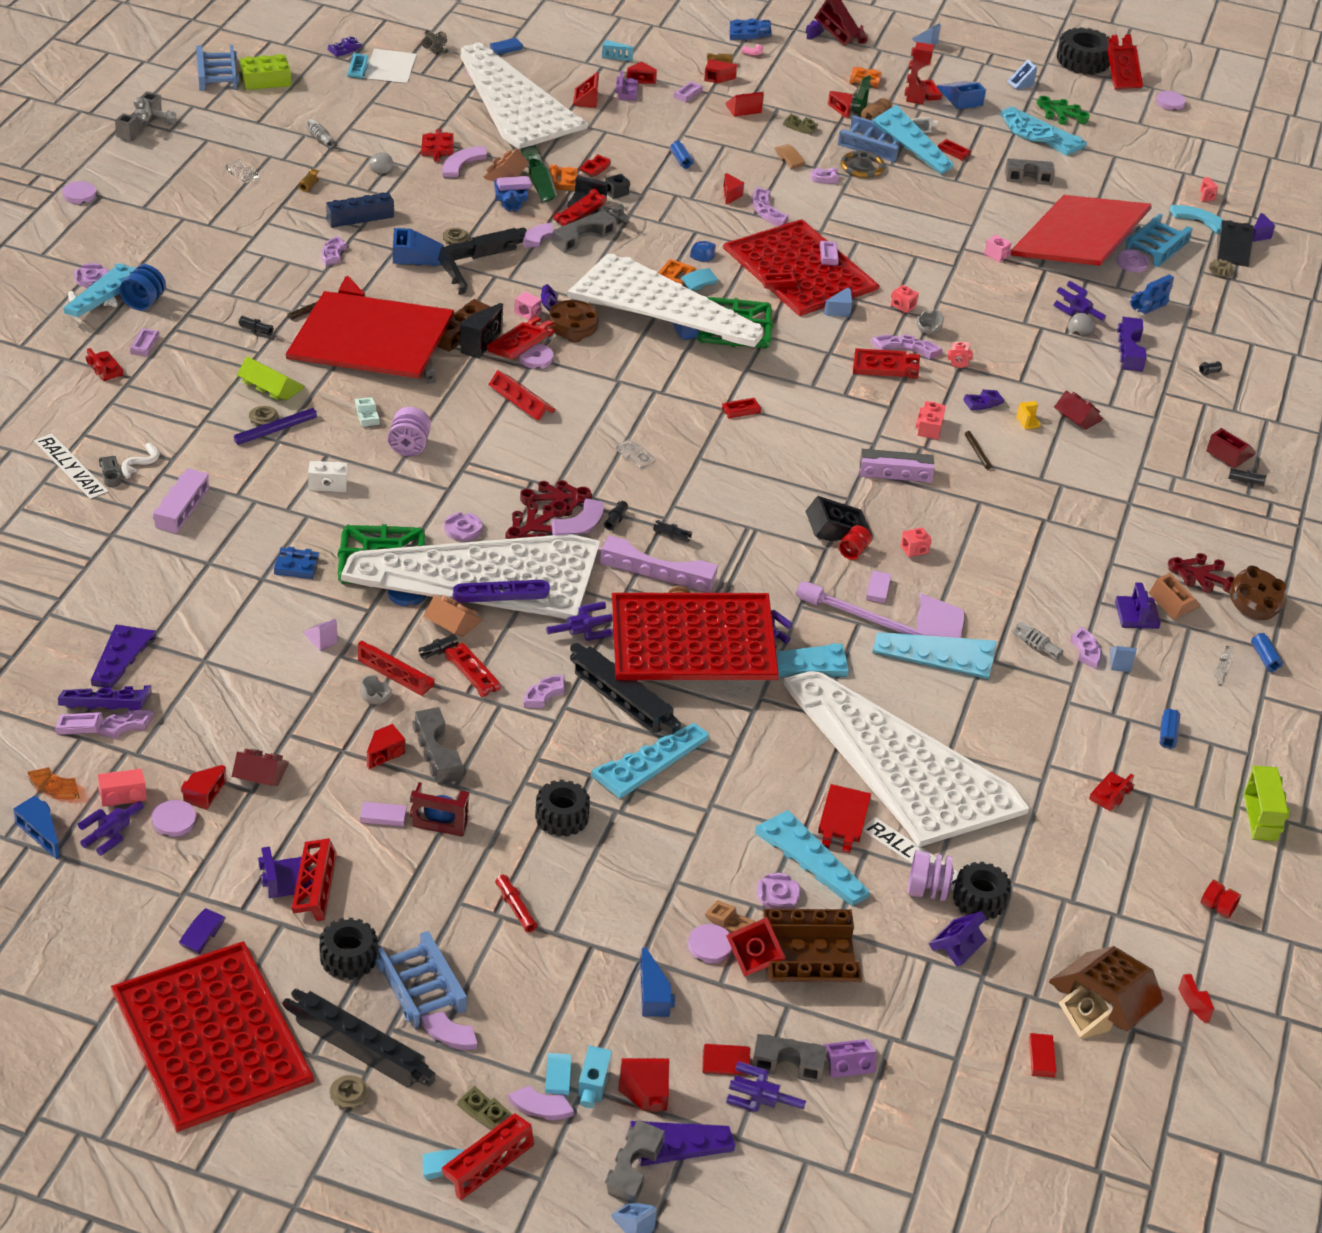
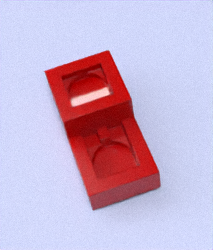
[580,154,611,176]
[1178,974,1214,1023]

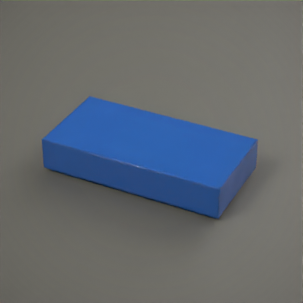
[490,38,523,55]

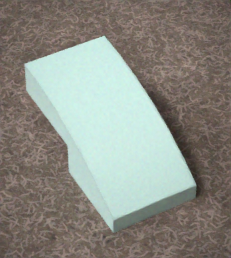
[354,397,380,427]

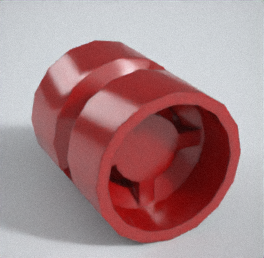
[838,525,872,560]
[1200,879,1242,919]

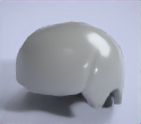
[369,152,393,174]
[917,309,944,335]
[1067,313,1095,336]
[360,675,392,705]

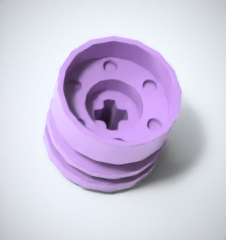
[388,407,431,456]
[908,850,954,902]

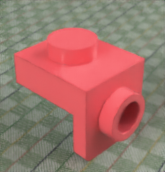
[1200,177,1218,202]

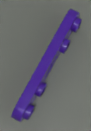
[452,580,550,603]

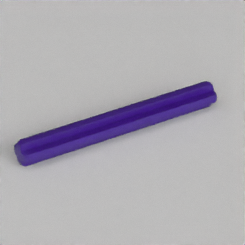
[233,408,317,445]

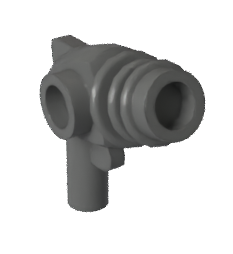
[598,204,628,225]

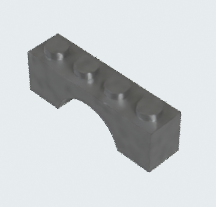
[115,91,162,141]
[552,210,616,253]
[412,707,463,785]

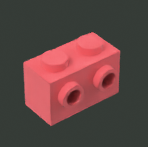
[915,401,946,440]
[98,768,147,807]

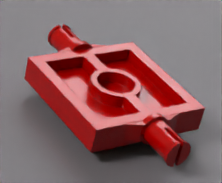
[421,128,454,162]

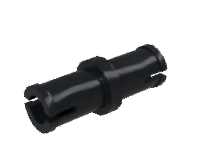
[238,315,274,336]
[1228,468,1267,486]
[604,500,628,531]
[653,520,692,543]
[418,634,459,660]

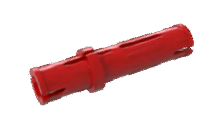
[495,874,538,933]

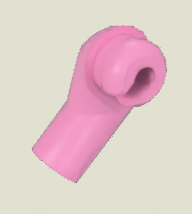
[741,44,764,56]

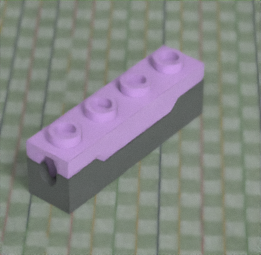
[859,449,935,482]

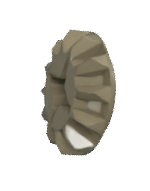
[443,228,469,245]
[1209,259,1235,277]
[249,406,279,426]
[330,1075,369,1110]

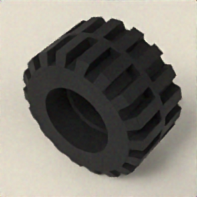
[535,780,590,837]
[953,862,1011,920]
[319,917,377,980]

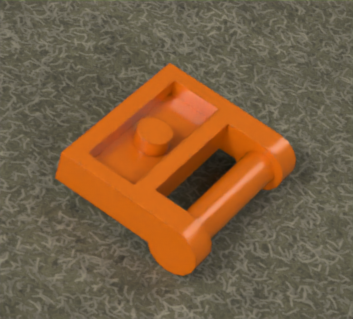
[849,67,882,88]
[549,164,578,191]
[658,259,696,287]

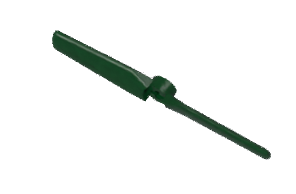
[520,144,557,202]

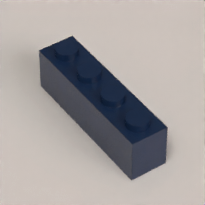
[326,192,394,228]

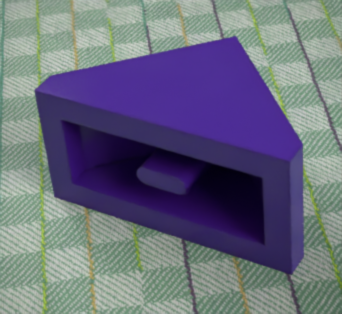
[1252,213,1275,242]

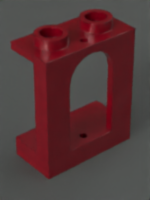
[410,782,470,837]

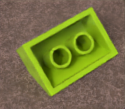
[237,356,305,401]

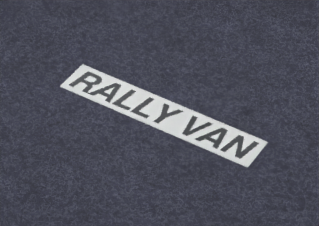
[33,433,108,499]
[863,817,958,891]

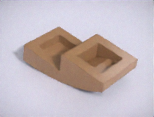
[775,144,805,169]
[705,900,755,933]

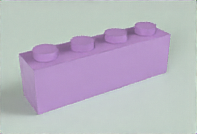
[153,468,209,534]

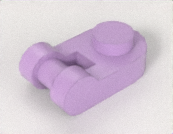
[810,167,839,184]

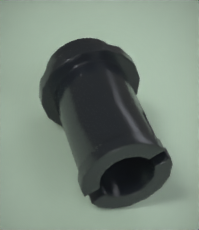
[1199,361,1222,375]

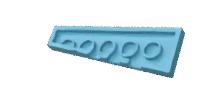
[873,105,954,175]
[1000,106,1087,156]
[64,263,136,317]
[872,632,997,679]
[776,643,848,677]
[591,723,709,799]
[755,810,870,906]

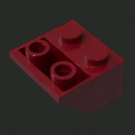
[1054,390,1103,430]
[1206,428,1256,468]
[231,748,289,786]

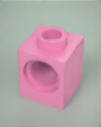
[984,235,1012,262]
[514,292,542,320]

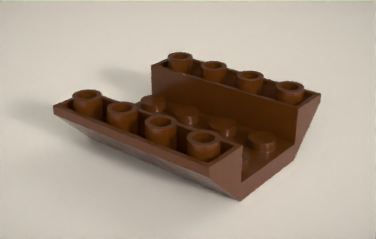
[763,909,862,982]
[1049,946,1164,1032]

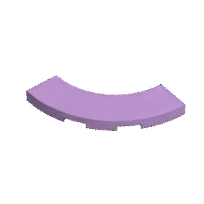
[442,146,487,178]
[752,187,789,226]
[871,334,943,359]
[551,499,604,535]

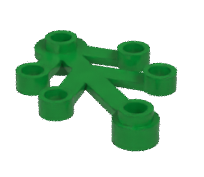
[1036,96,1090,125]

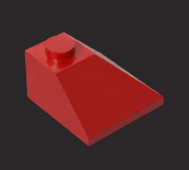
[618,1058,670,1112]

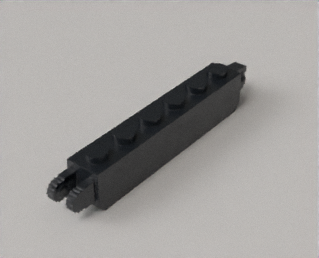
[570,642,681,734]
[282,988,436,1088]

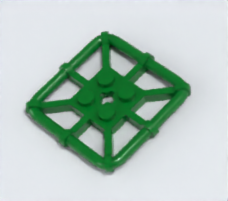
[697,296,774,349]
[337,524,426,584]

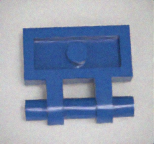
[274,546,320,579]

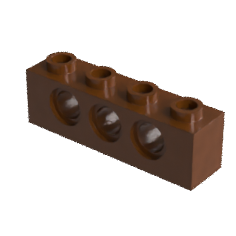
[437,299,491,352]

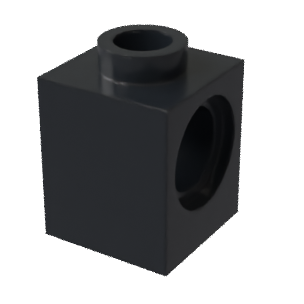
[605,173,630,199]

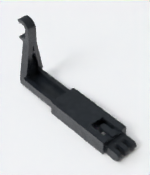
[438,227,527,295]

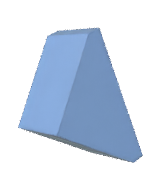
[912,23,941,46]
[1008,60,1037,90]
[824,288,852,317]
[1110,646,1137,672]
[611,1202,657,1233]

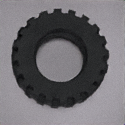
[1056,27,1110,75]

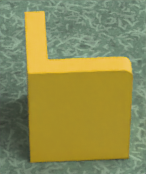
[1016,401,1041,429]

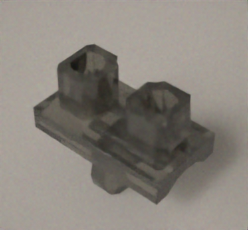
[421,30,448,55]

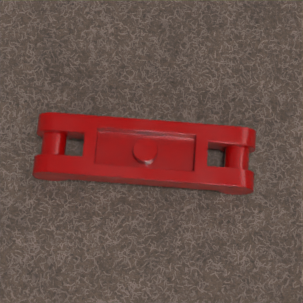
[553,189,607,226]
[444,643,501,698]

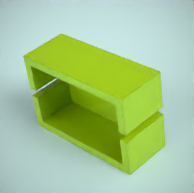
[240,54,291,90]
[1243,765,1290,841]

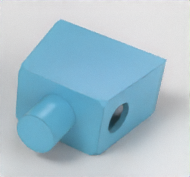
[579,1045,612,1108]

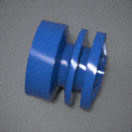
[119,264,166,311]

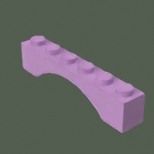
[600,535,718,593]

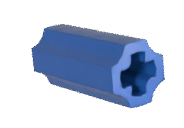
[670,140,694,169]
[1251,633,1283,672]
[1159,708,1181,749]

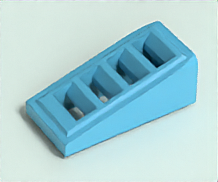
[602,40,634,61]
[347,53,369,79]

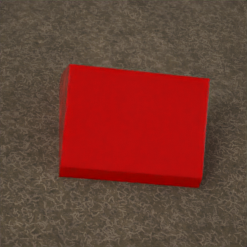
[573,72,599,108]
[725,91,764,117]
[726,917,786,977]

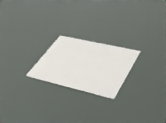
[364,49,417,83]

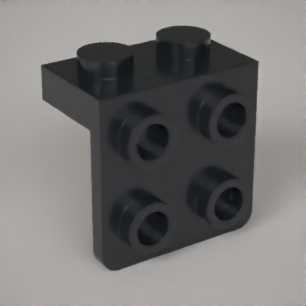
[567,175,608,215]

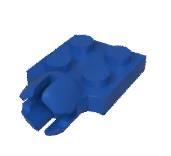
[729,18,772,40]
[494,180,528,212]
[1130,274,1174,314]

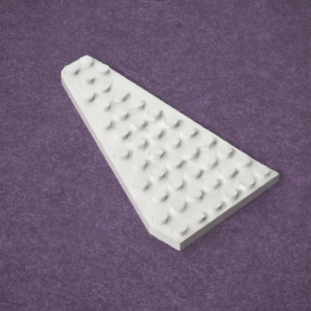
[460,42,588,149]
[568,254,763,347]
[341,534,600,620]
[783,671,1029,847]

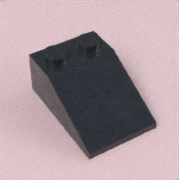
[1217,220,1253,267]
[459,303,504,359]
[805,496,872,541]

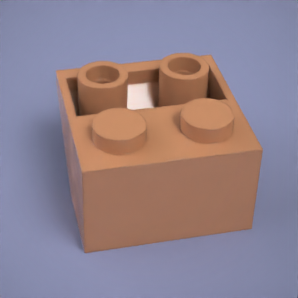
[483,148,529,182]
[1149,573,1201,620]
[424,595,482,637]

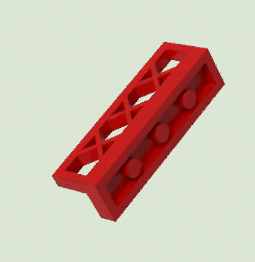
[488,370,556,421]
[358,640,435,696]
[291,838,337,921]
[441,1113,534,1201]

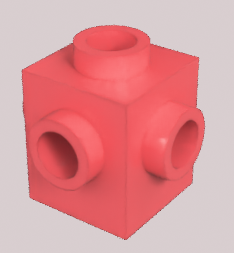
[891,285,919,313]
[948,342,973,368]
[900,527,932,557]

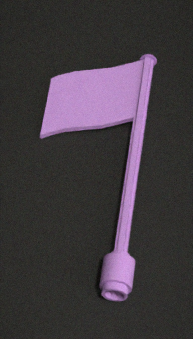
[796,581,964,638]

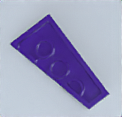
[91,624,156,689]
[58,685,152,711]
[629,1121,736,1166]

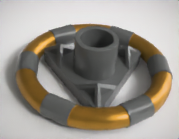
[840,151,885,178]

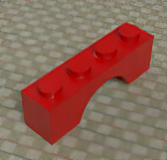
[904,42,934,105]

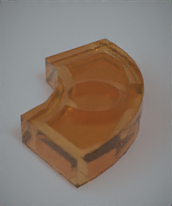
[27,767,80,800]

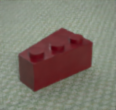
[814,0,860,47]

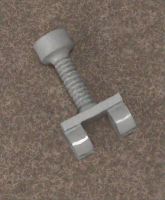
[133,97,176,124]

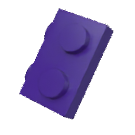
[258,846,312,899]

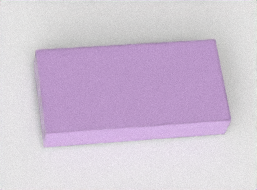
[674,81,703,103]
[497,176,532,191]
[820,241,838,265]
[130,328,159,356]
[866,570,891,604]
[55,713,103,735]
[360,802,407,827]

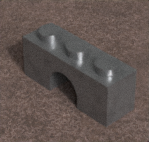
[1005,158,1055,185]
[752,1034,827,1083]
[605,1120,665,1203]

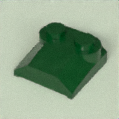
[851,75,871,117]

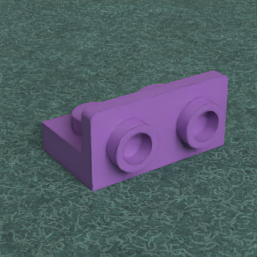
[616,71,638,101]
[823,1039,876,1078]

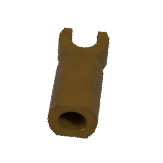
[707,53,733,63]
[299,168,320,192]

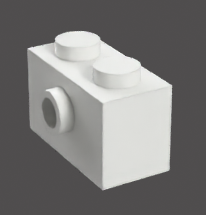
[308,461,348,492]

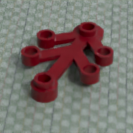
[520,480,592,516]
[505,500,567,539]
[1168,553,1235,593]

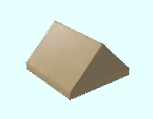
[1059,985,1114,1039]

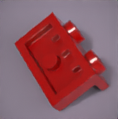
[86,348,124,381]
[1089,771,1135,811]

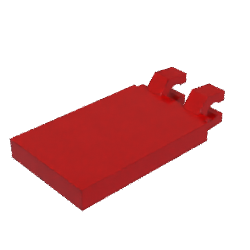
[1108,34,1143,90]
[487,316,555,360]
[853,348,920,379]
[818,784,872,854]

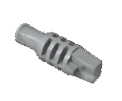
[306,119,335,148]
[1014,622,1064,660]

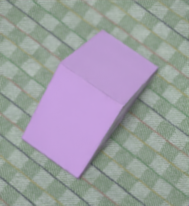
[303,619,337,651]

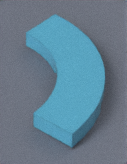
[1003,110,1056,142]
[1169,205,1223,234]

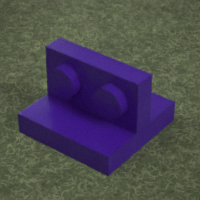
[1115,582,1161,629]
[929,912,987,967]

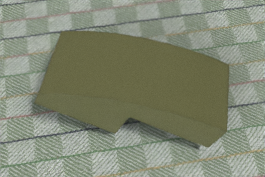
[783,114,818,134]
[457,1086,512,1130]

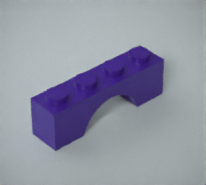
[1117,317,1147,372]

